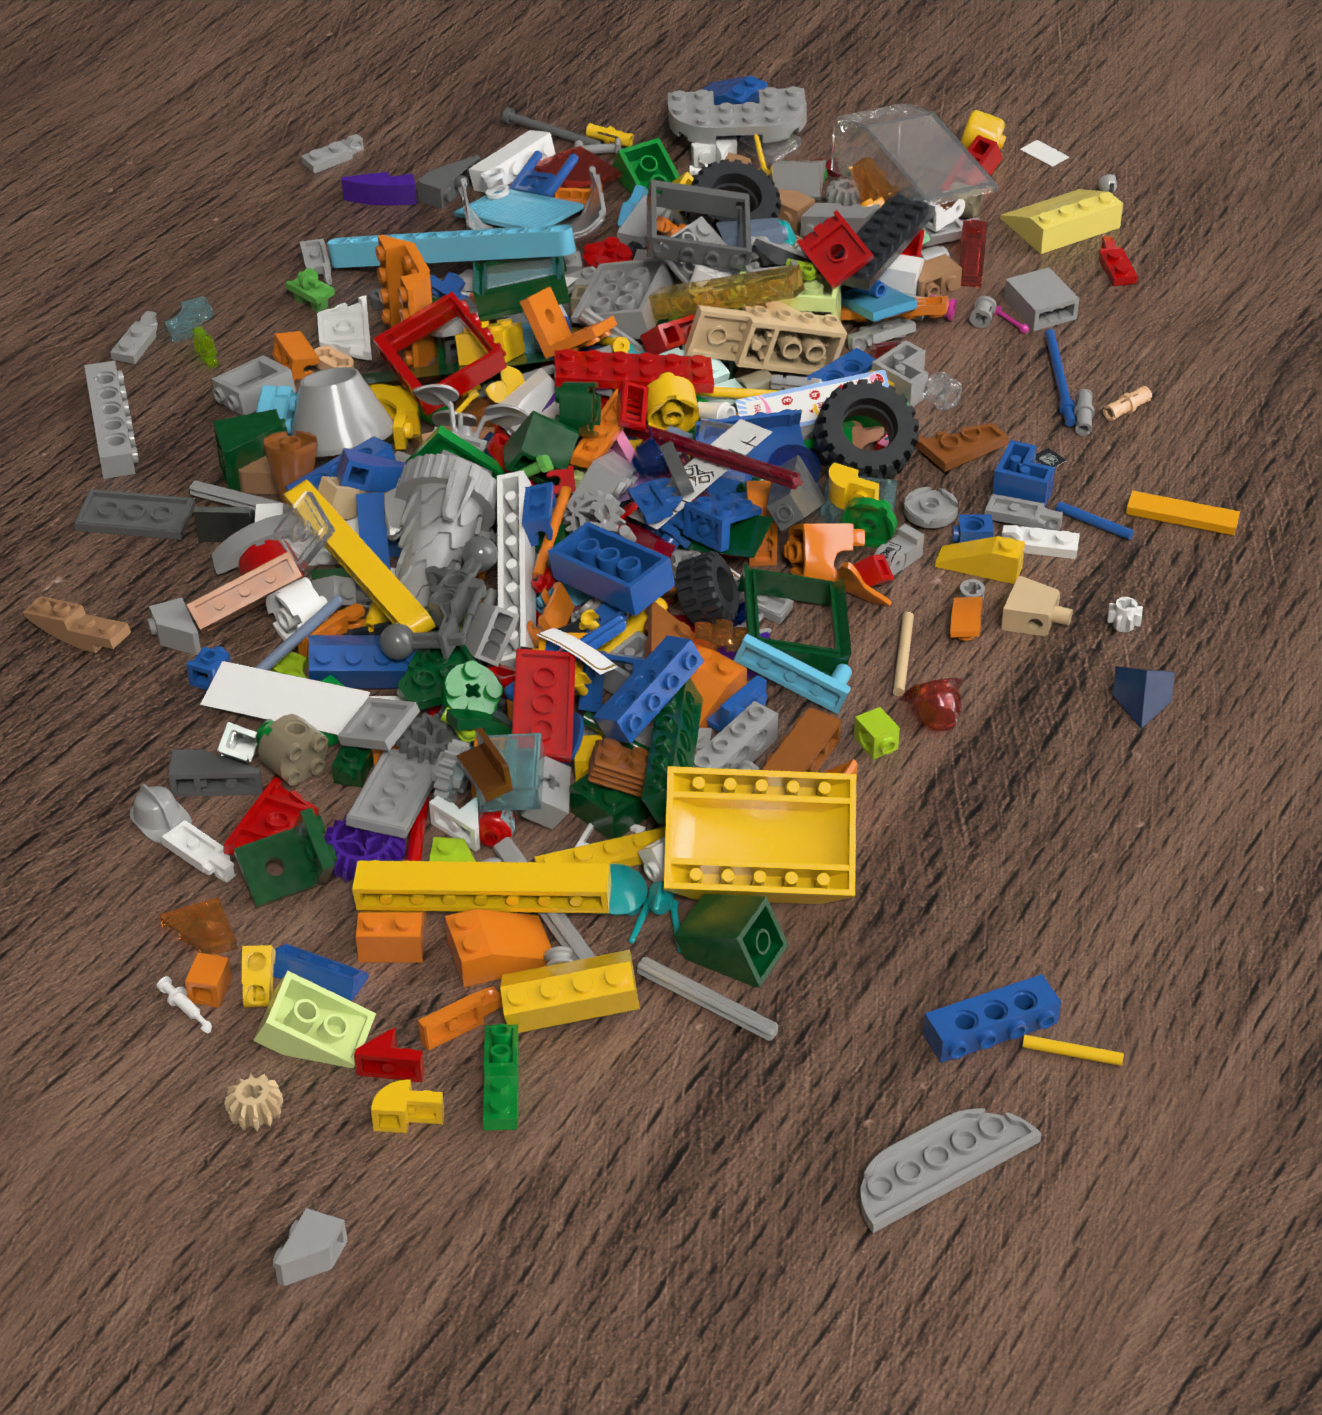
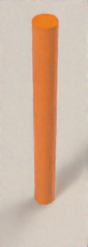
[532,486,572,579]

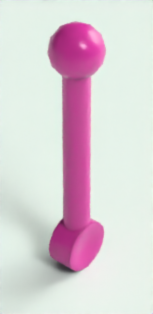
[993,306,1029,334]

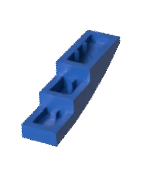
[356,492,391,571]

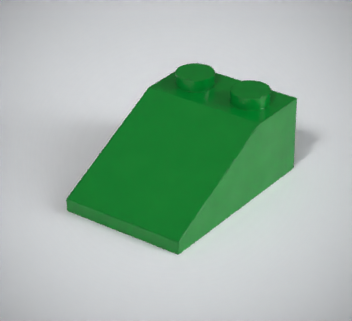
[612,138,680,194]

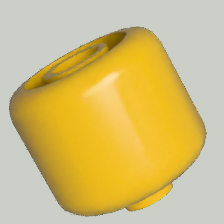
[959,110,1006,153]

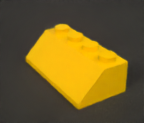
[500,950,640,1033]

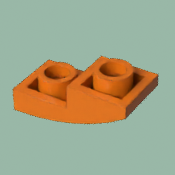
[950,597,983,641]

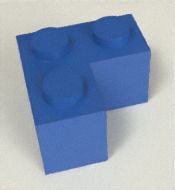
[993,440,1055,507]

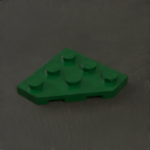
[396,630,477,710]

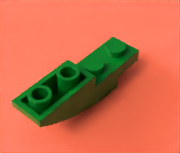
[483,1024,519,1131]

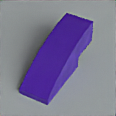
[341,172,417,206]

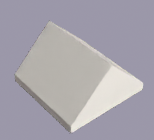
[879,254,924,296]

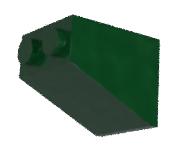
[213,409,287,491]
[674,894,789,988]

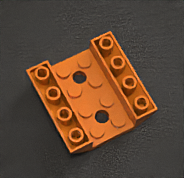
[375,235,436,368]

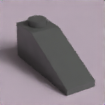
[168,749,263,797]

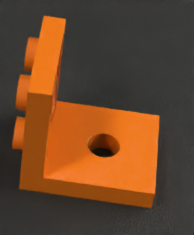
[520,287,618,359]

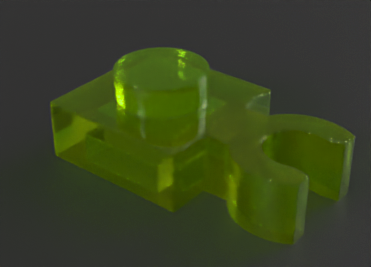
[191,326,219,368]

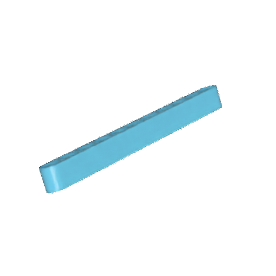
[327,225,576,268]

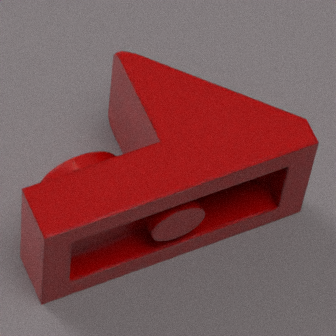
[354,1028,425,1083]

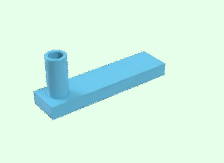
[733,634,852,714]

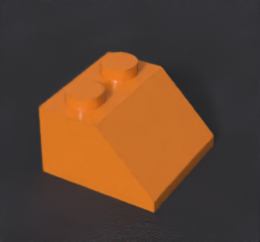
[356,911,427,963]

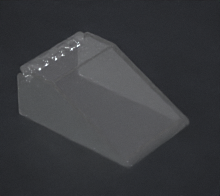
[831,103,998,207]

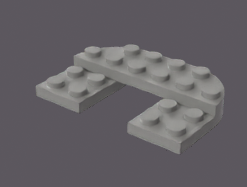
[668,86,807,144]

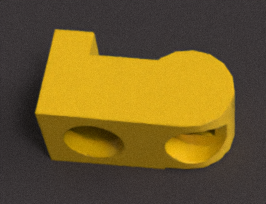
[242,945,276,1008]

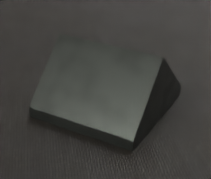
[194,506,255,542]

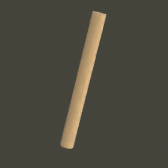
[893,612,914,696]

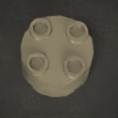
[258,714,328,786]

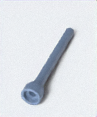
[255,595,343,671]

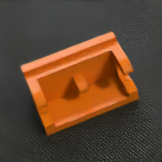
[272,331,319,382]
[526,582,575,647]

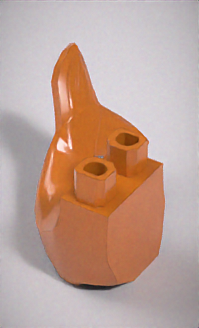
[784,524,892,606]

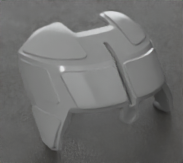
[458,166,606,245]

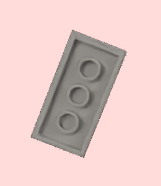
[346,748,438,839]

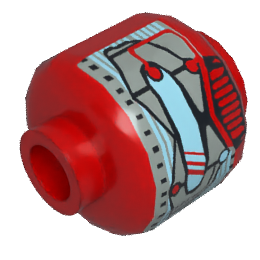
[478,803,517,848]

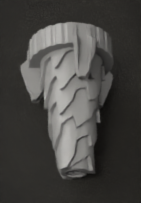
[384,454,497,630]

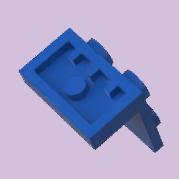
[683,490,762,552]

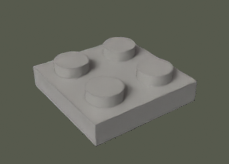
[337,697,420,751]

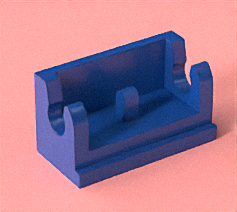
[522,482,556,547]

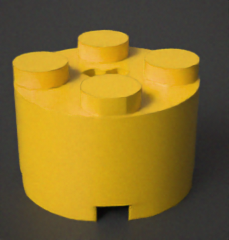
[646,372,699,432]

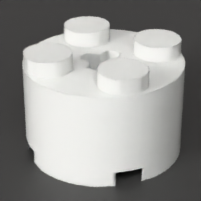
[266,577,328,641]

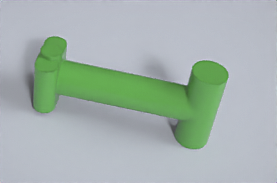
[496,454,554,481]

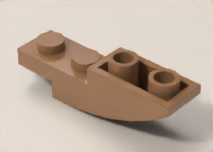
[23,596,131,653]

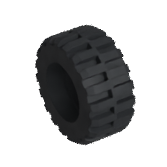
[685,159,781,234]
[812,379,919,485]

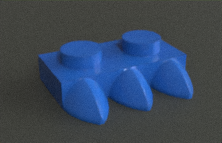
[627,478,683,525]

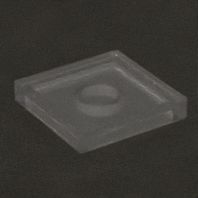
[274,491,335,571]

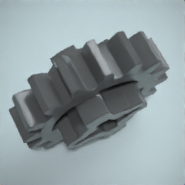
[396,712,461,764]

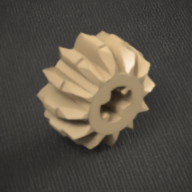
[224,1073,283,1131]

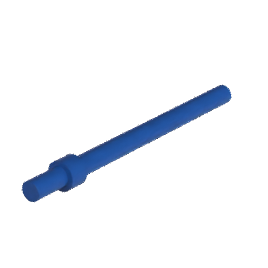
[1045,329,1076,427]

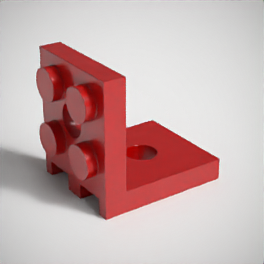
[796,210,874,290]

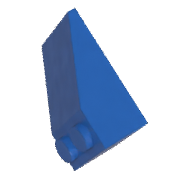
[702,76,768,105]

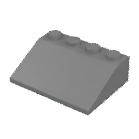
[571,258,676,340]

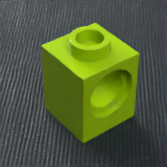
[854,707,900,760]

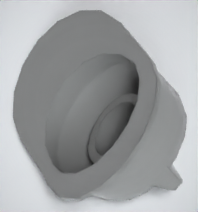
[130,784,192,844]

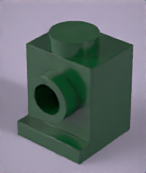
[332,745,374,788]

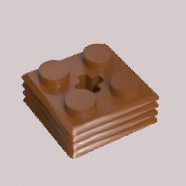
[588,738,649,799]

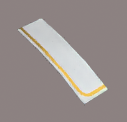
[536,628,618,675]

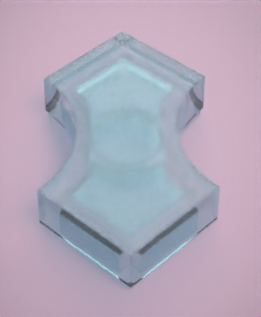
[164,296,213,342]

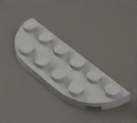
[860,1108,1042,1233]

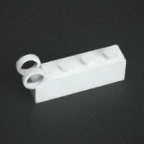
[468,130,556,200]

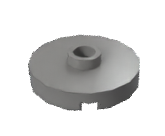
[904,487,958,528]

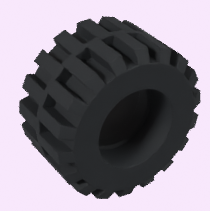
[675,551,739,629]

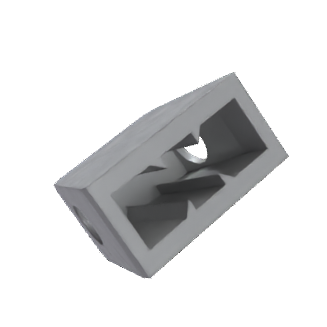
[460,604,520,667]

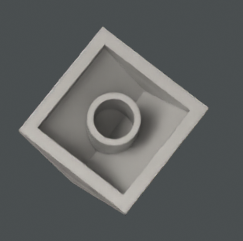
[772,160,826,200]

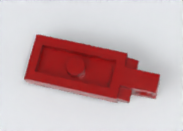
[1099,236,1138,286]

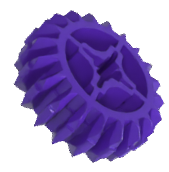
[324,814,406,883]

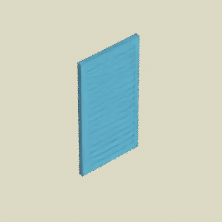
[454,189,584,228]

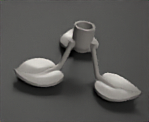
[413,384,529,439]

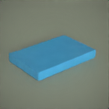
[841,285,917,322]

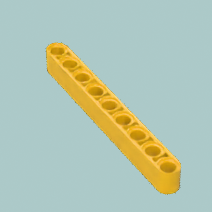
[283,479,436,633]

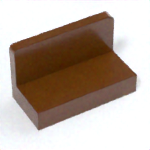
[456,727,513,803]

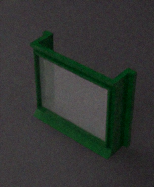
[473,256,570,321]

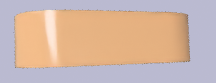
[314,346,355,370]

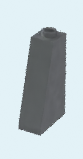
[767,455,827,531]

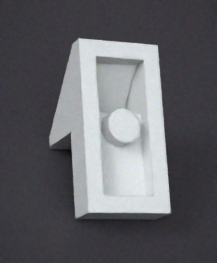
[691,136,737,168]
[429,795,480,852]

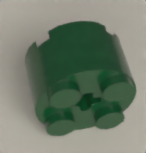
[555,382,601,437]

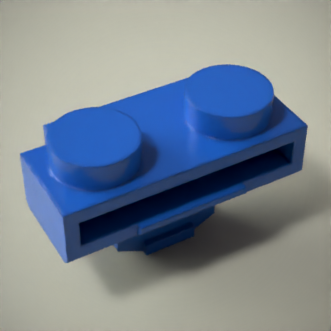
[430,273,468,300]

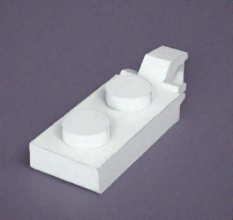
[1002,525,1080,559]
[161,820,236,883]

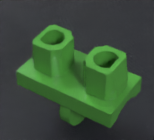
[285,268,335,312]

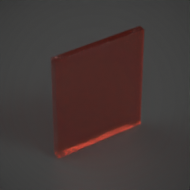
[534,146,622,189]

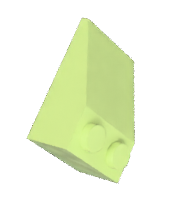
[253,971,376,1068]

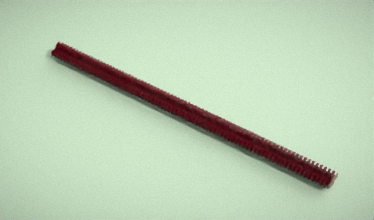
[623,425,803,490]

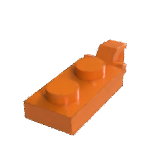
[418,986,503,1051]

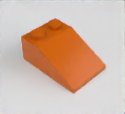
[654,643,747,728]
[445,909,551,988]

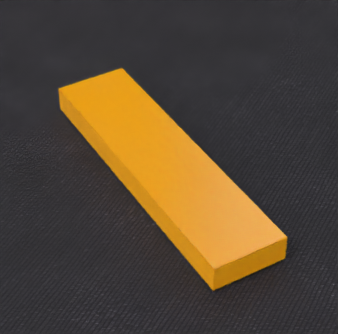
[1126,490,1240,535]

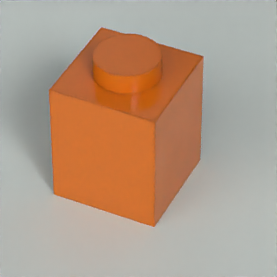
[185,952,232,1008]

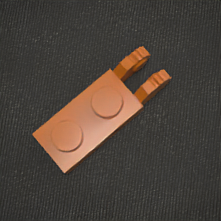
[298,603,365,657]

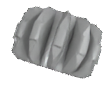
[826,178,866,206]

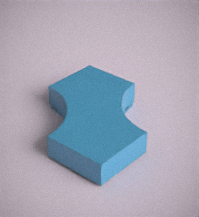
[617,185,649,227]

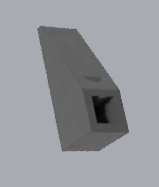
[417,155,481,209]

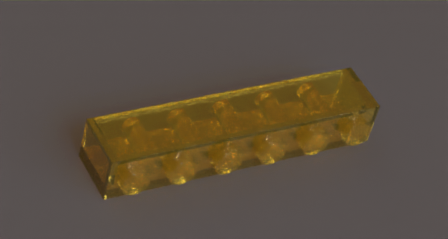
[649,264,805,320]

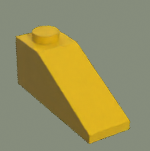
[935,536,1025,584]

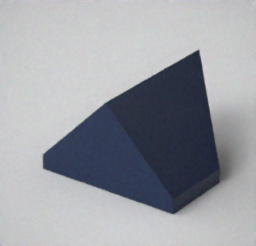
[1113,666,1175,729]

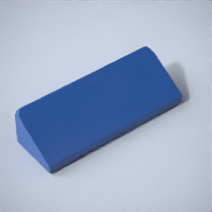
[273,944,369,1001]

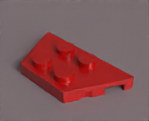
[224,776,319,855]

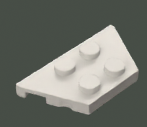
[317,296,372,360]

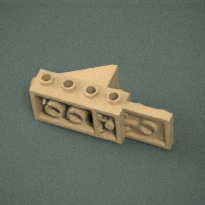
[684,293,847,375]

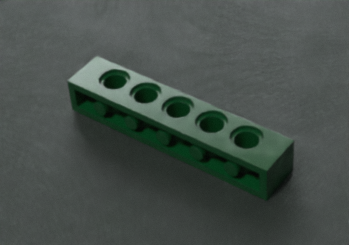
[642,678,703,824]

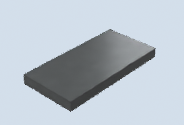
[74,489,196,540]

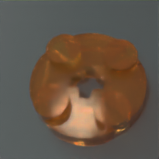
[694,619,747,652]

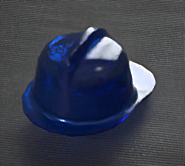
[632,425,671,478]

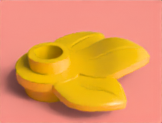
[485,366,525,404]

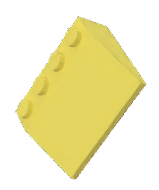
[1000,189,1123,254]

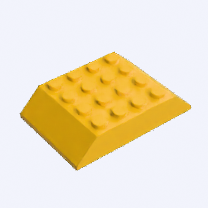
[664,766,856,904]

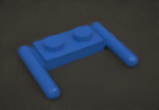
[509,150,579,197]

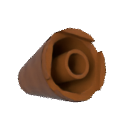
[263,431,318,503]

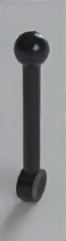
[497,697,508,715]

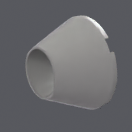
[290,367,394,457]

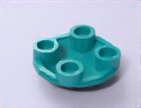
[597,864,648,916]

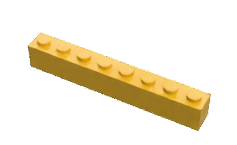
[352,860,612,913]

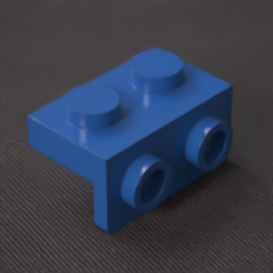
[707,675,767,732]

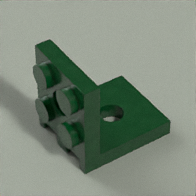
[233,807,337,909]

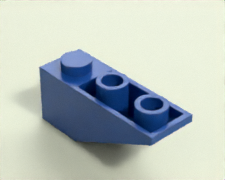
[336,448,407,492]

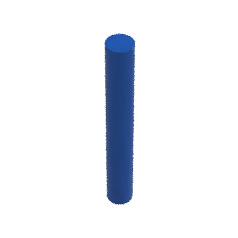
[1056,501,1134,540]

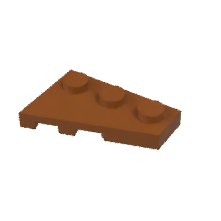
[915,423,1009,472]
[645,601,696,658]

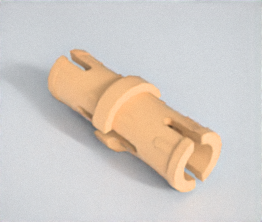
[1103,386,1152,421]

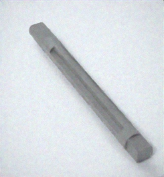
[493,837,595,961]

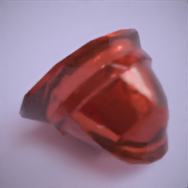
[900,677,964,732]

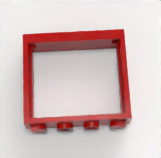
[373,291,507,415]

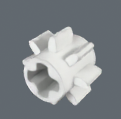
[1107,597,1143,632]

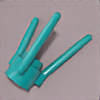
[629,881,682,953]

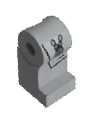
[874,524,924,575]

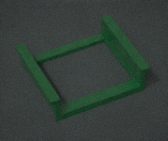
[736,564,852,677]

